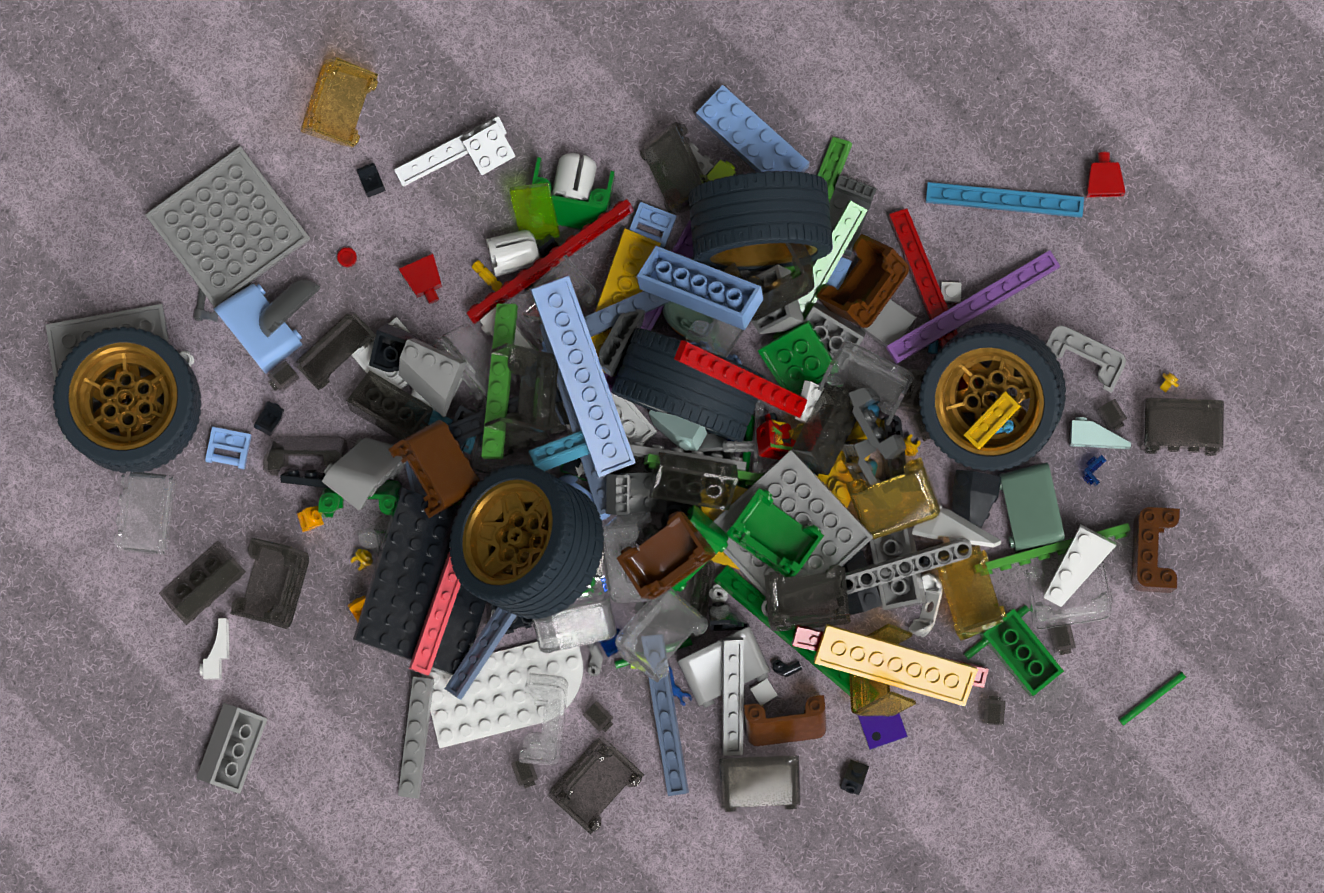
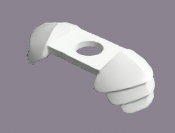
[908,573,943,637]

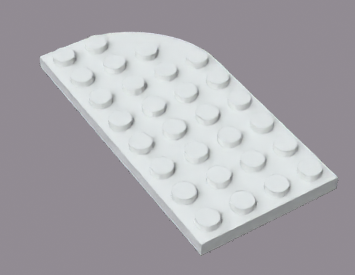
[422,632,583,748]

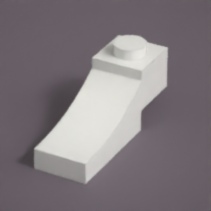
[200,618,229,680]

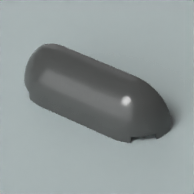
[259,279,321,337]
[599,309,645,377]

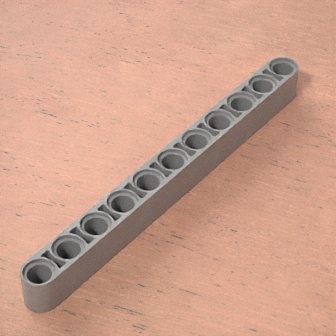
[762,538,972,617]

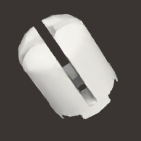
[551,153,597,202]
[486,230,539,277]

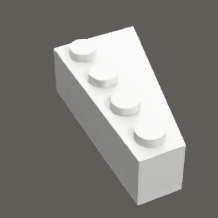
[1043,524,1116,607]

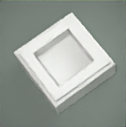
[750,679,778,706]

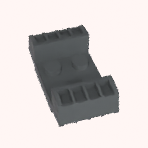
[829,175,877,257]
[849,388,906,459]
[840,439,903,510]
[606,472,677,515]

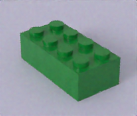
[980,609,1064,696]

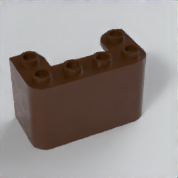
[816,234,909,328]
[388,420,480,518]
[1131,507,1180,593]

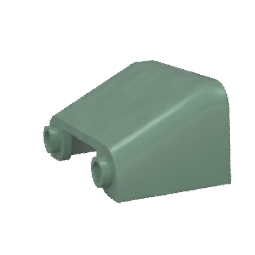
[998,462,1065,552]

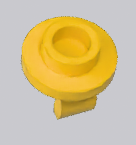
[1160,372,1179,393]
[904,434,921,456]
[351,549,373,571]

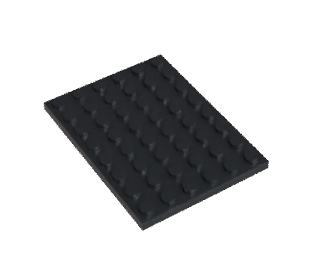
[353,488,487,675]

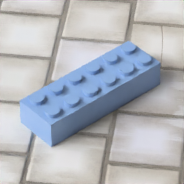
[696,85,809,173]
[637,246,763,330]

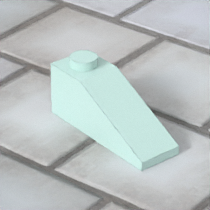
[649,410,707,451]
[1069,417,1131,449]

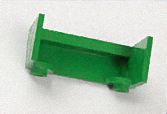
[529,157,615,230]

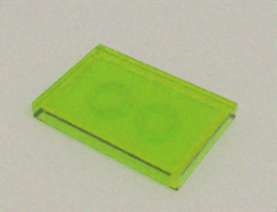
[509,182,560,240]

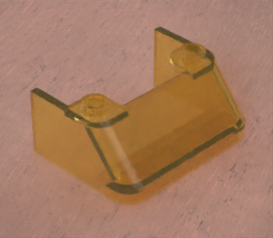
[849,623,916,716]

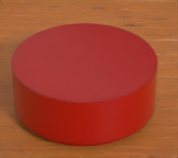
[337,247,357,268]

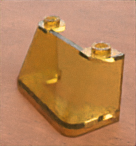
[301,57,378,148]
[846,457,940,540]
[936,545,1007,641]

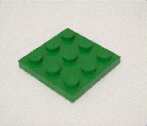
[758,320,840,395]

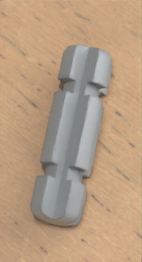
[722,441,755,452]

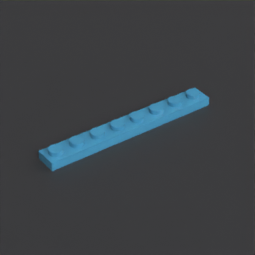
[926,182,1084,218]

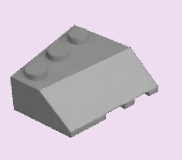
[747,265,804,334]
[802,303,865,370]
[399,338,467,417]

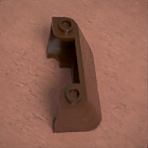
[616,511,716,599]
[743,695,827,746]

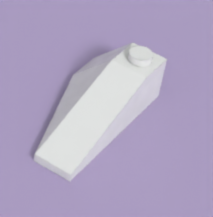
[912,503,1001,547]

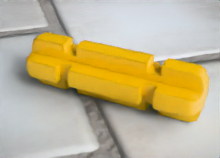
[472,260,502,292]

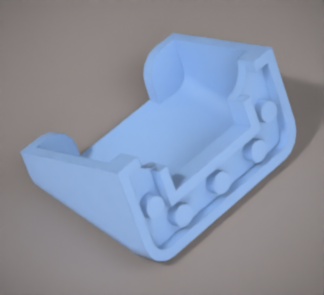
[214,283,302,374]

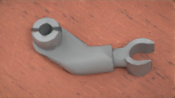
[582,632,603,676]

